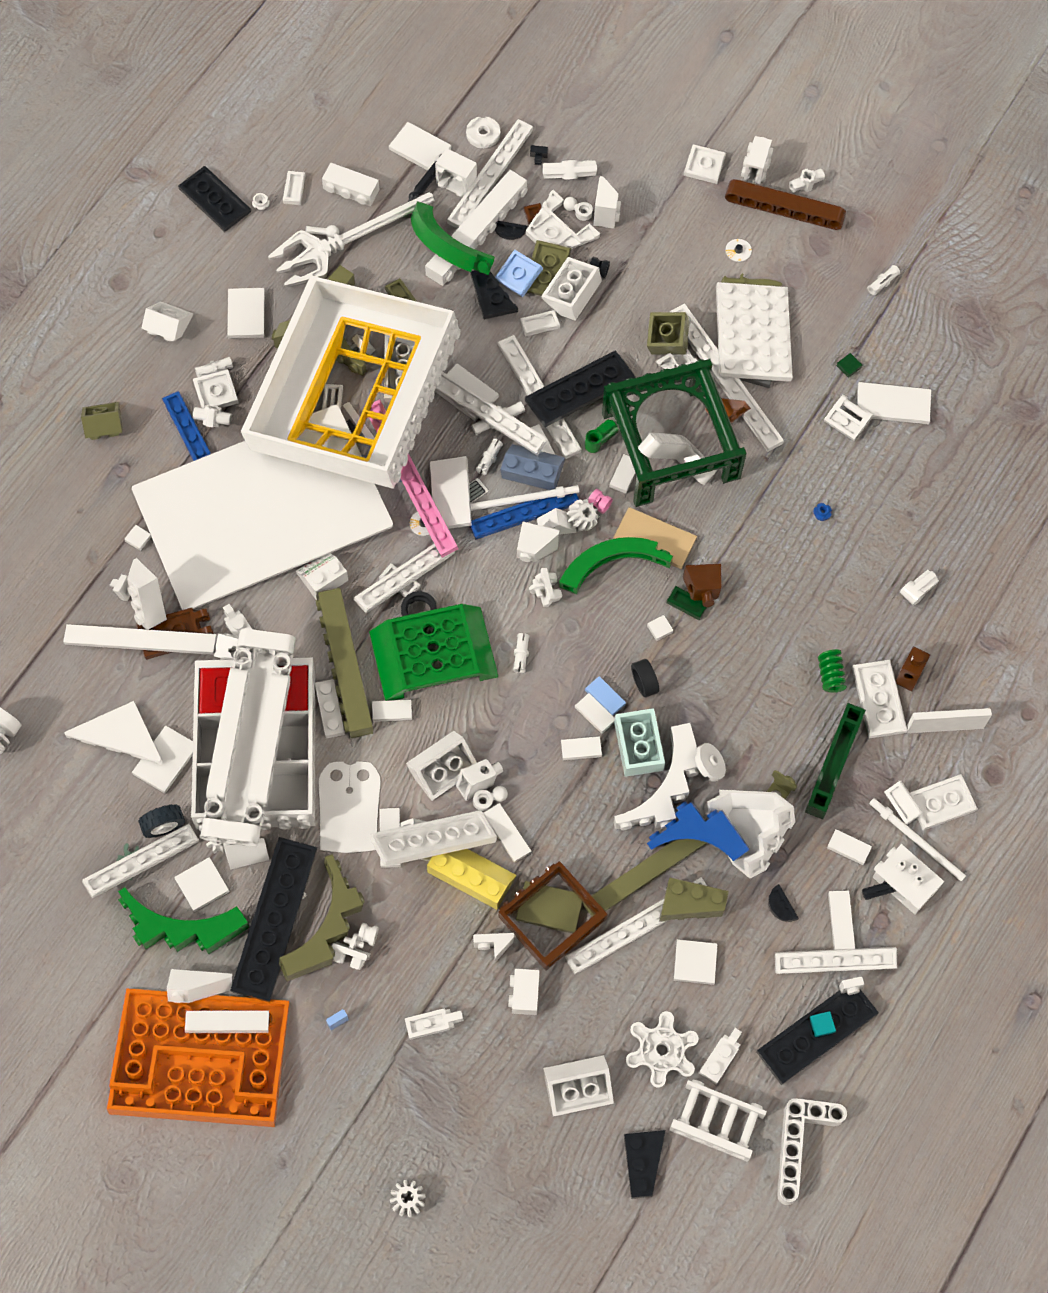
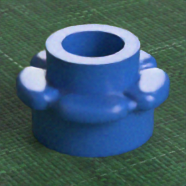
[813,503,832,521]

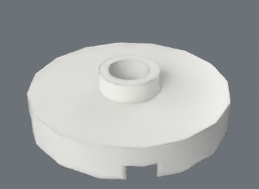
[695,743,726,782]

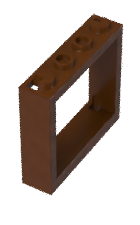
[498,861,608,971]

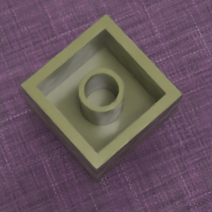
[647,312,690,355]

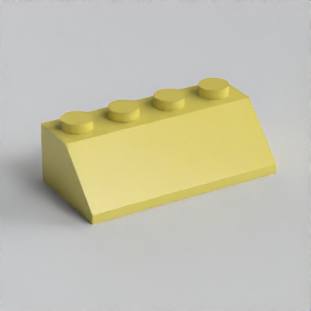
[427,849,517,910]

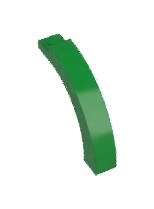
[411,201,495,275]
[559,537,673,594]

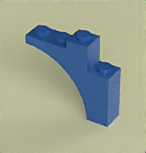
[647,801,750,861]

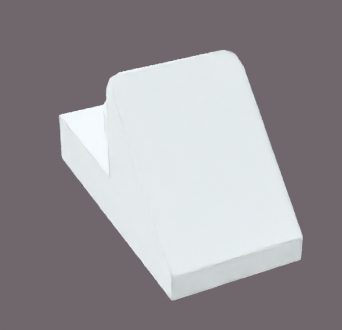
[473,933,514,962]

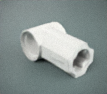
[900,570,939,606]

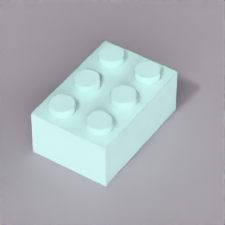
[614,709,665,777]

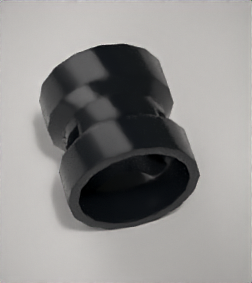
[590,256,610,278]

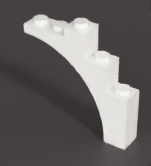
[614,723,700,830]

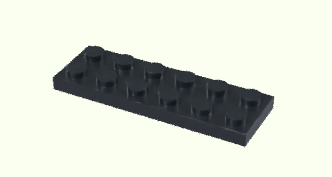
[525,350,636,427]
[756,989,879,1085]

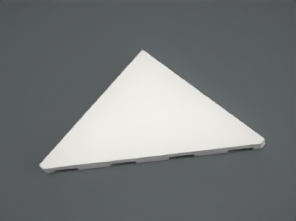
[64,701,163,764]

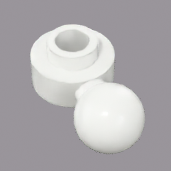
[563,197,593,221]
[473,786,508,811]

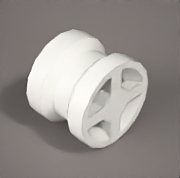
[358,923,379,946]

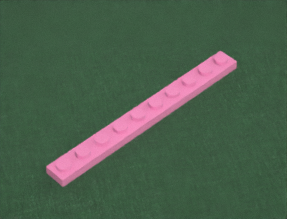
[369,399,458,558]

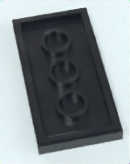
[178,166,251,232]

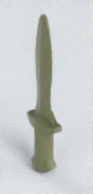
[721,273,782,287]

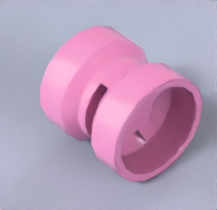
[588,489,613,514]

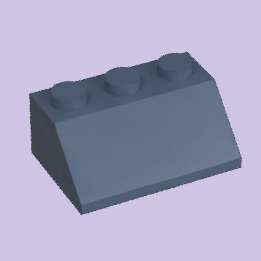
[500,444,566,490]

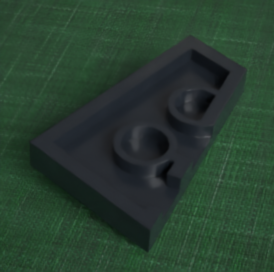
[470,270,518,320]
[624,1130,666,1199]

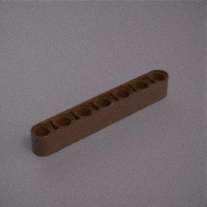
[725,179,846,230]

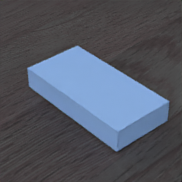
[585,676,626,716]

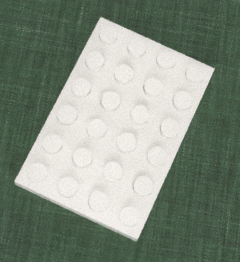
[716,282,793,381]

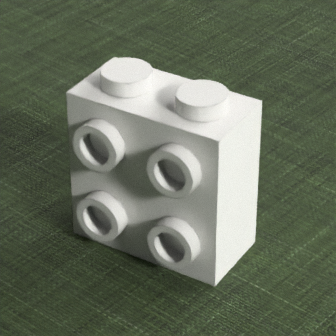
[741,136,774,185]

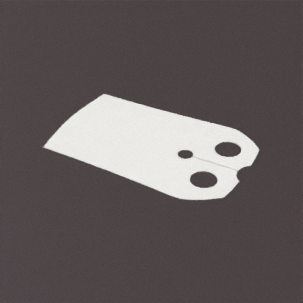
[319,761,380,853]

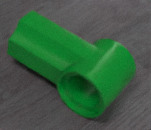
[584,419,619,453]

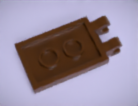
[137,607,214,660]

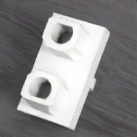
[529,568,562,607]
[332,934,371,970]

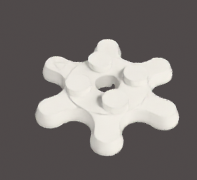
[626,1011,699,1088]

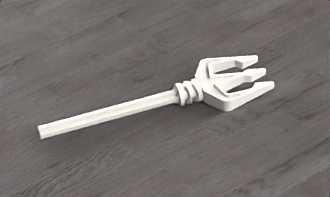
[268,192,435,287]

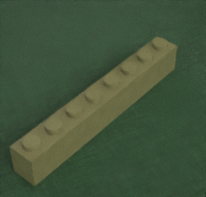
[315,588,374,738]

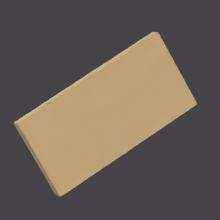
[613,507,697,570]

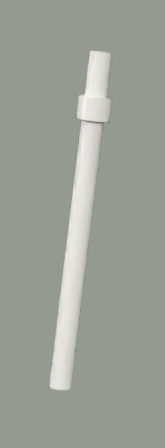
[470,485,579,511]
[869,798,966,881]

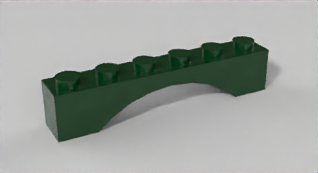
[805,703,866,820]

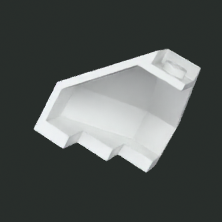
[705,790,795,878]

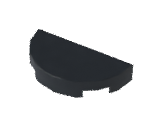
[495,221,528,240]
[768,884,799,922]

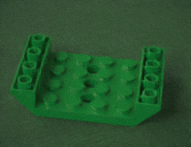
[369,604,498,701]

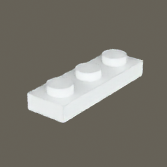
[315,679,345,739]

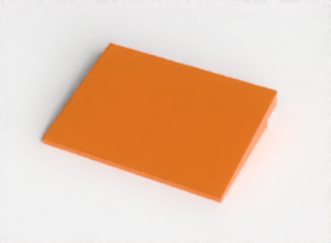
[107,988,290,1127]

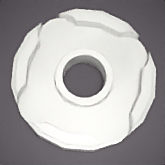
[466,117,501,149]

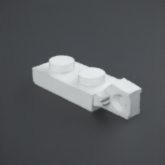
[223,604,252,636]
[405,1008,464,1040]
[699,1028,742,1084]

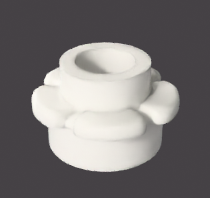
[252,193,270,210]

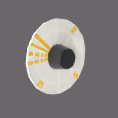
[725,239,752,262]
[410,512,430,536]

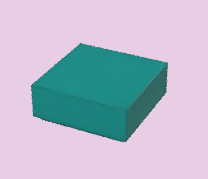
[810,1011,836,1037]

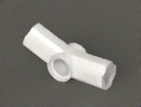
[543,160,597,179]

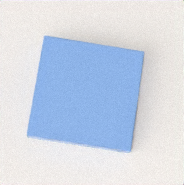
[495,249,543,297]

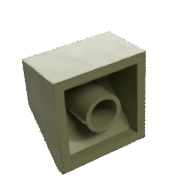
[81,402,123,440]

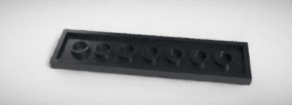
[230,837,318,1002]

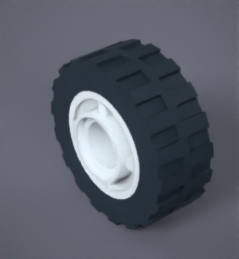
[138,804,185,838]

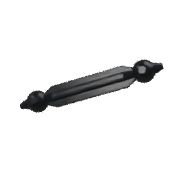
[408,154,442,202]

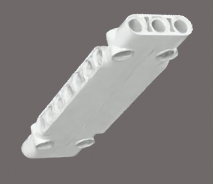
[200,629,296,847]

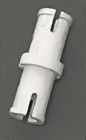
[867,265,900,295]
[195,357,233,377]
[476,439,503,475]
[513,633,530,673]

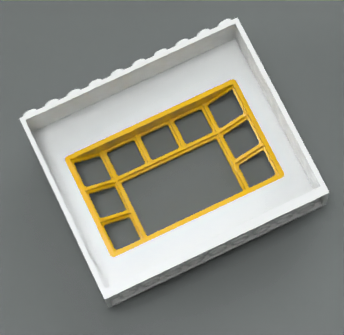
[241,276,461,489]

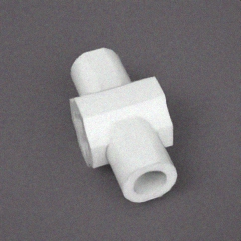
[789,169,825,192]
[193,405,232,427]

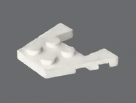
[526,190,600,249]

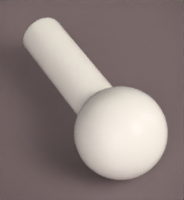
[305,225,339,238]

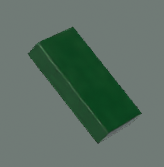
[666,586,707,621]

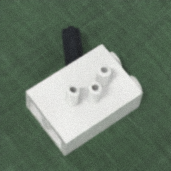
[862,844,944,914]

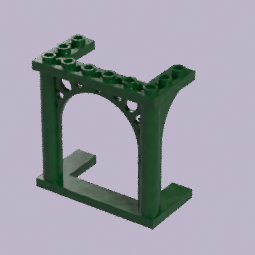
[602,359,747,507]

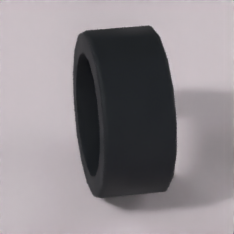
[401,591,437,628]
[631,659,660,698]

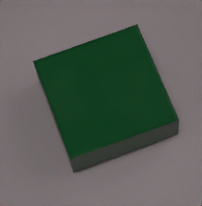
[836,353,862,378]

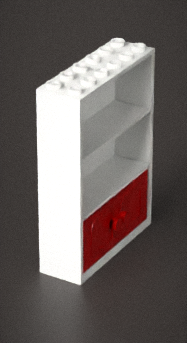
[191,657,315,831]

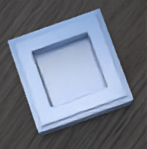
[326,1009,349,1030]

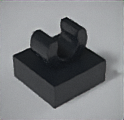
[530,145,548,165]

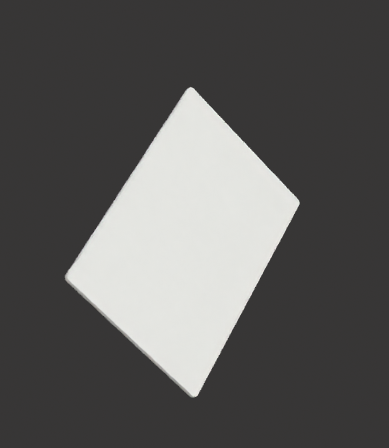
[132,405,393,610]

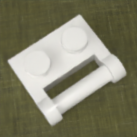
[824,395,873,441]

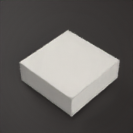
[125,525,152,551]
[647,615,673,641]

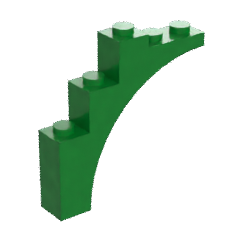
[118,887,250,954]

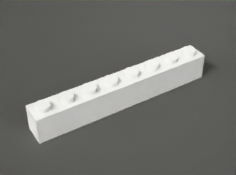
[425,170,528,286]

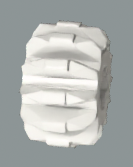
[566,499,599,531]
[390,1180,426,1217]

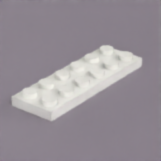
[370,810,497,867]

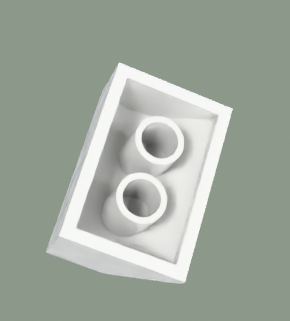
[541,257,602,321]
[127,558,167,630]
[406,731,477,801]
[543,1055,614,1116]

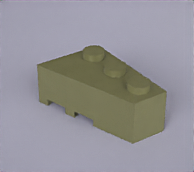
[659,877,729,922]

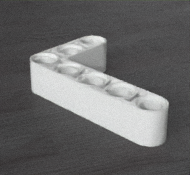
[638,432,717,485]
[777,1098,847,1205]

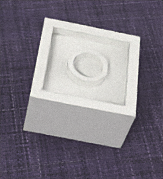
[435,148,477,197]

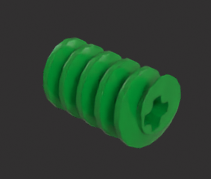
[818,649,847,693]

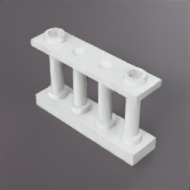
[669,1080,767,1162]

